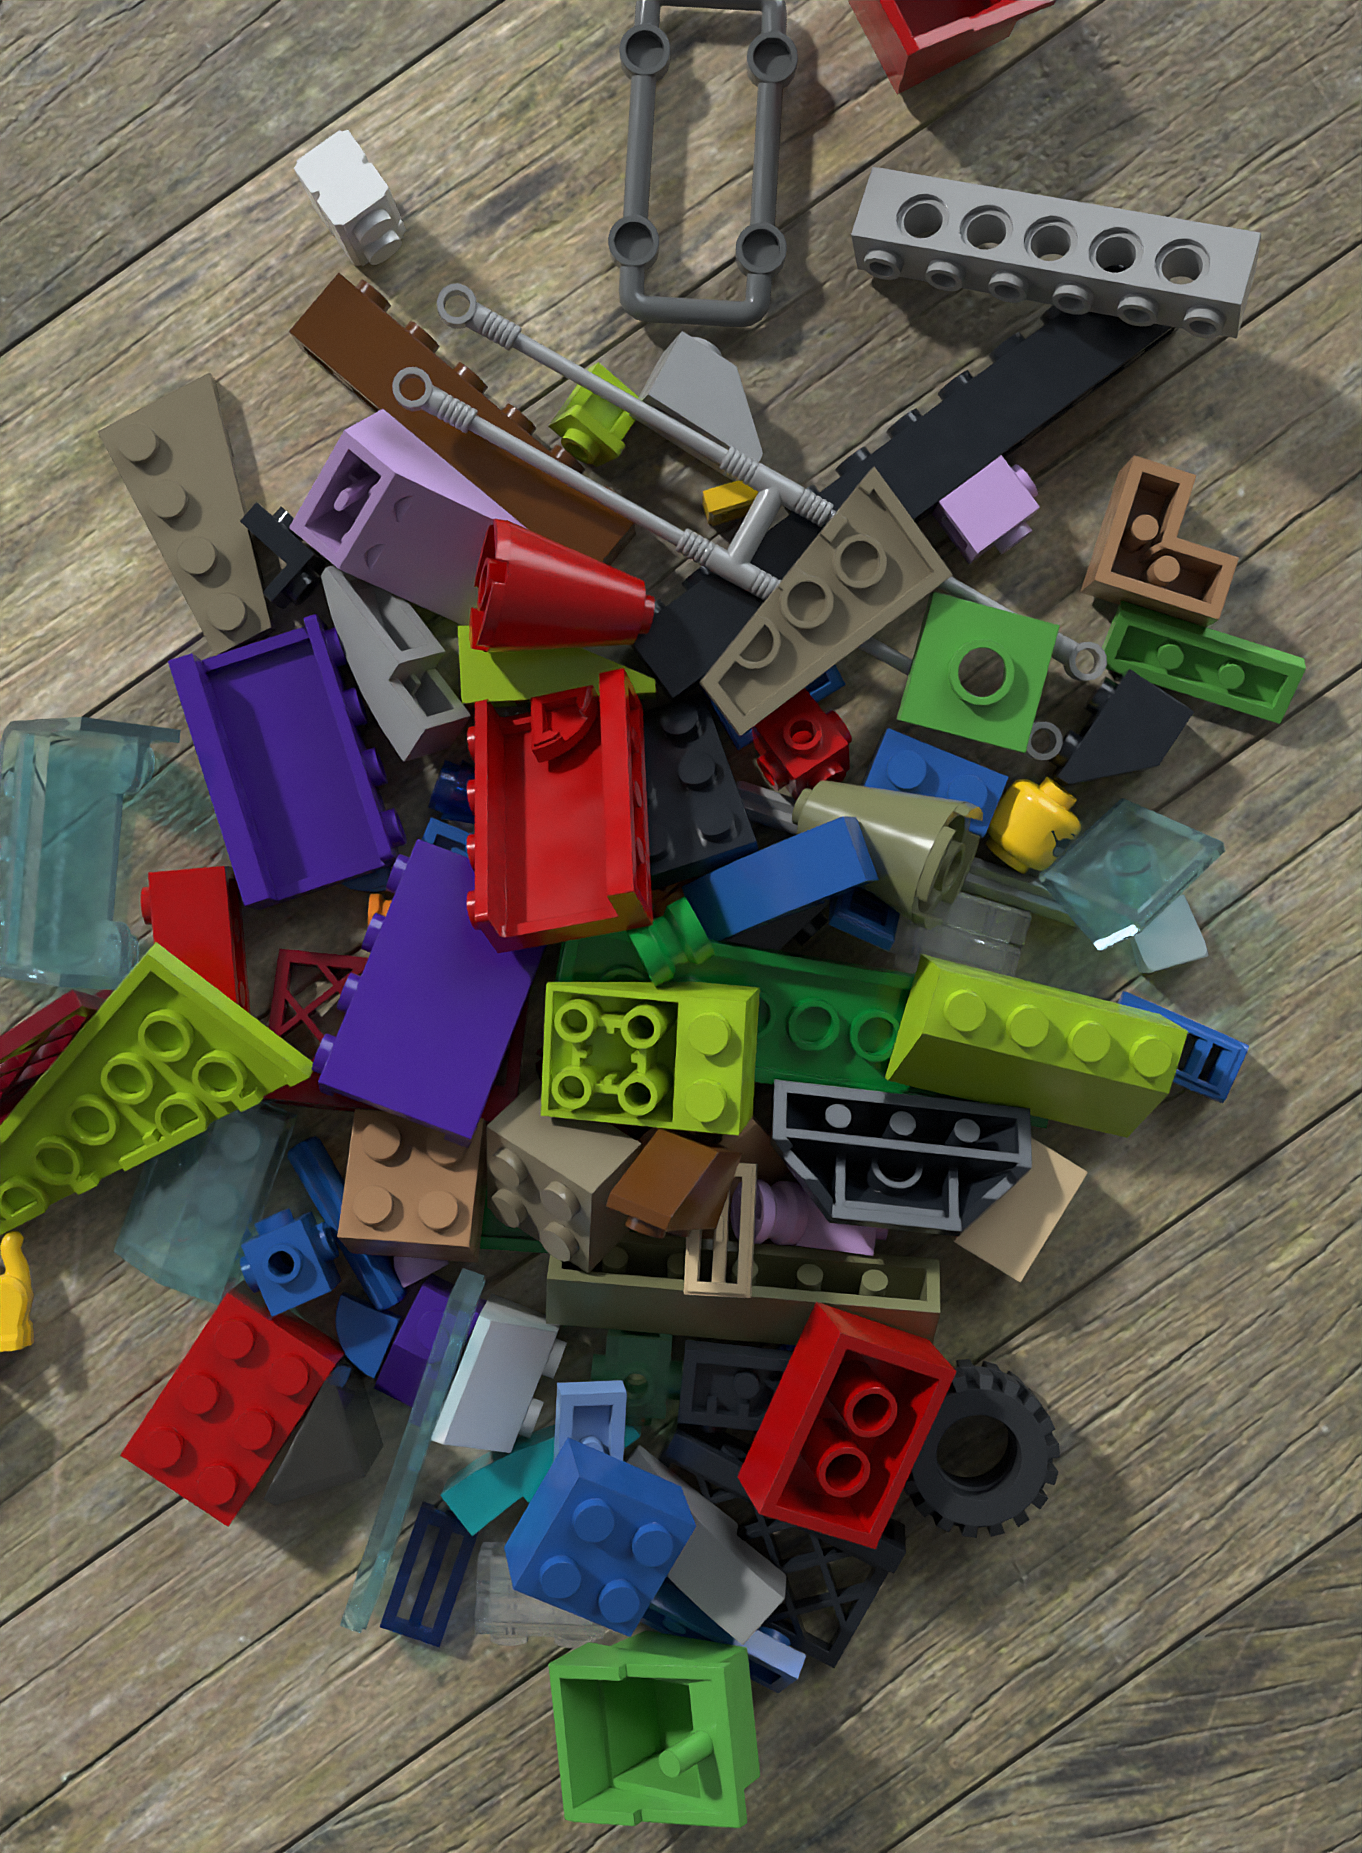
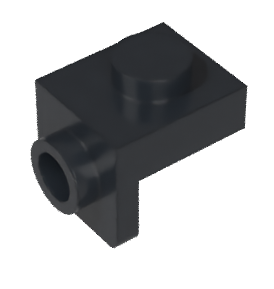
[240,502,326,609]

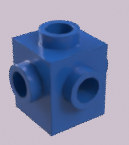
[240,1208,342,1317]

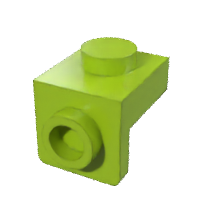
[548,362,639,467]

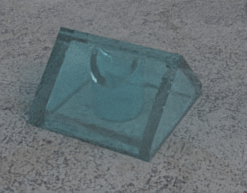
[1039,798,1225,952]

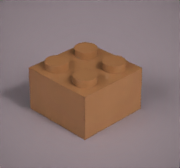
[337,1109,487,1263]

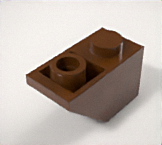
[606,1129,742,1238]

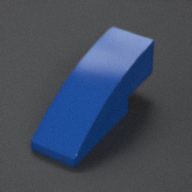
[682,816,879,941]

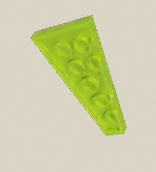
[0,942,313,1235]

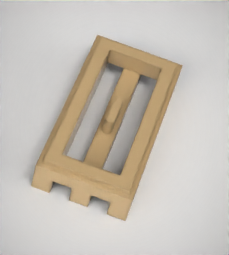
[684,1163,758,1298]

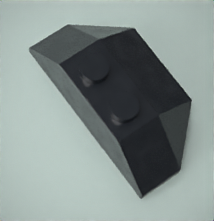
[770,1079,1032,1237]

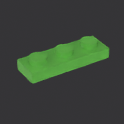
[1102,600,1306,724]

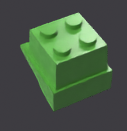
[548,1630,760,1828]

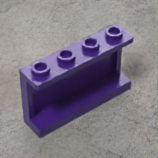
[168,614,407,910]
[312,839,548,1148]

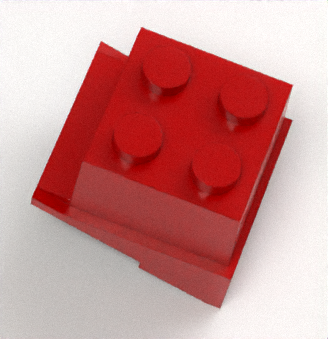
[848,0,1056,95]

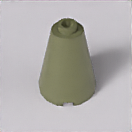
[792,780,983,930]

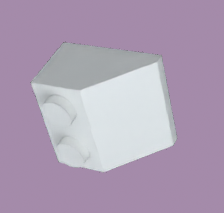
[431,1293,567,1453]

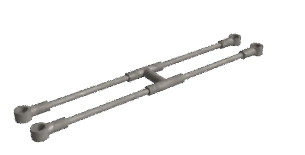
[392,283,1107,760]

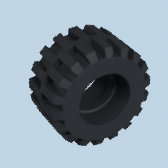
[904,1359,1060,1538]

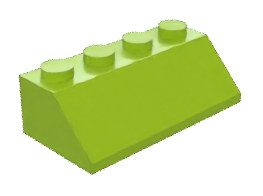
[885,954,1188,1138]

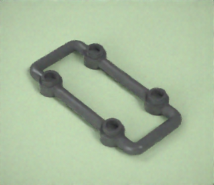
[608,0,798,328]

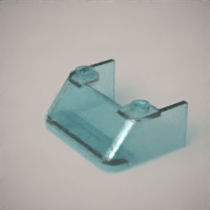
[0,717,181,990]

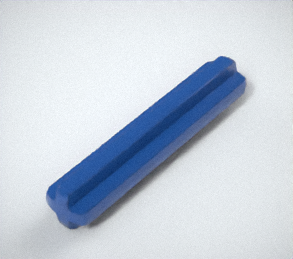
[287,1136,407,1311]

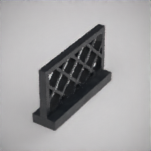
[657,1416,906,1668]

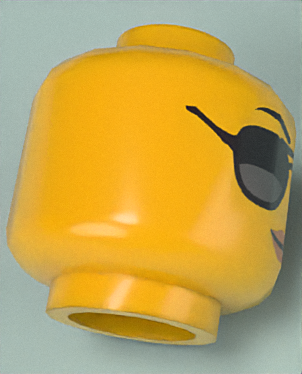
[985,777,1081,874]

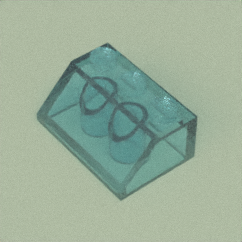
[113,1102,298,1305]

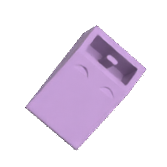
[289,409,527,625]

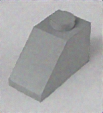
[629,331,763,482]

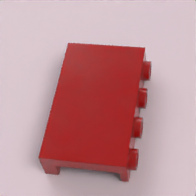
[466,668,653,953]

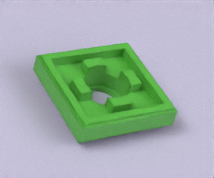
[897,592,1060,753]

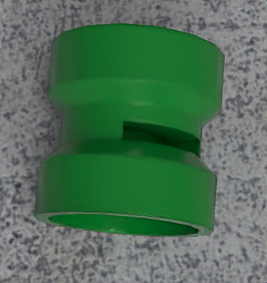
[625,897,715,987]

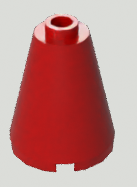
[469,518,655,652]

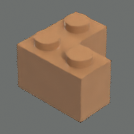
[1080,455,1239,627]

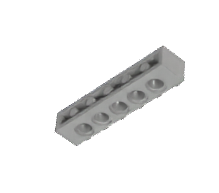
[851,167,1261,338]

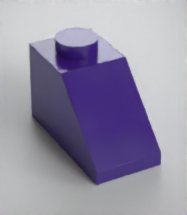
[374,1273,487,1416]

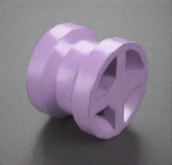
[730,1179,808,1245]

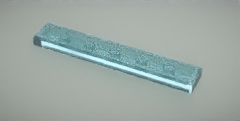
[340,1268,486,1633]

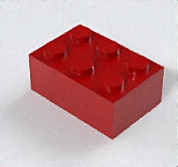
[120,1280,345,1527]
[737,1302,957,1549]

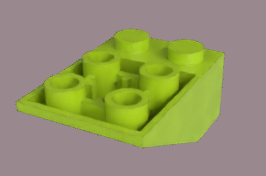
[541,982,760,1136]

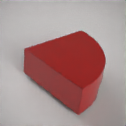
[531,685,599,763]

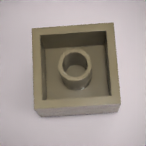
[486,1079,641,1274]

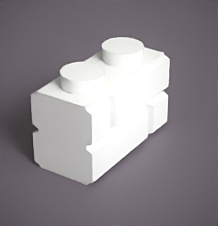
[294,130,406,266]

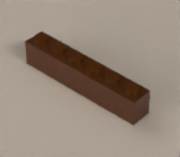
[289,273,636,565]

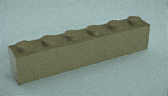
[546,1232,941,1345]

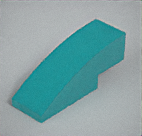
[440,1412,642,1536]

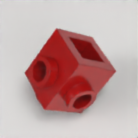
[752,687,852,801]

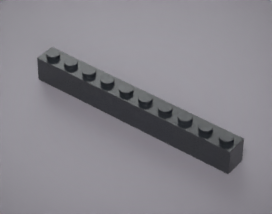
[630,265,1179,702]

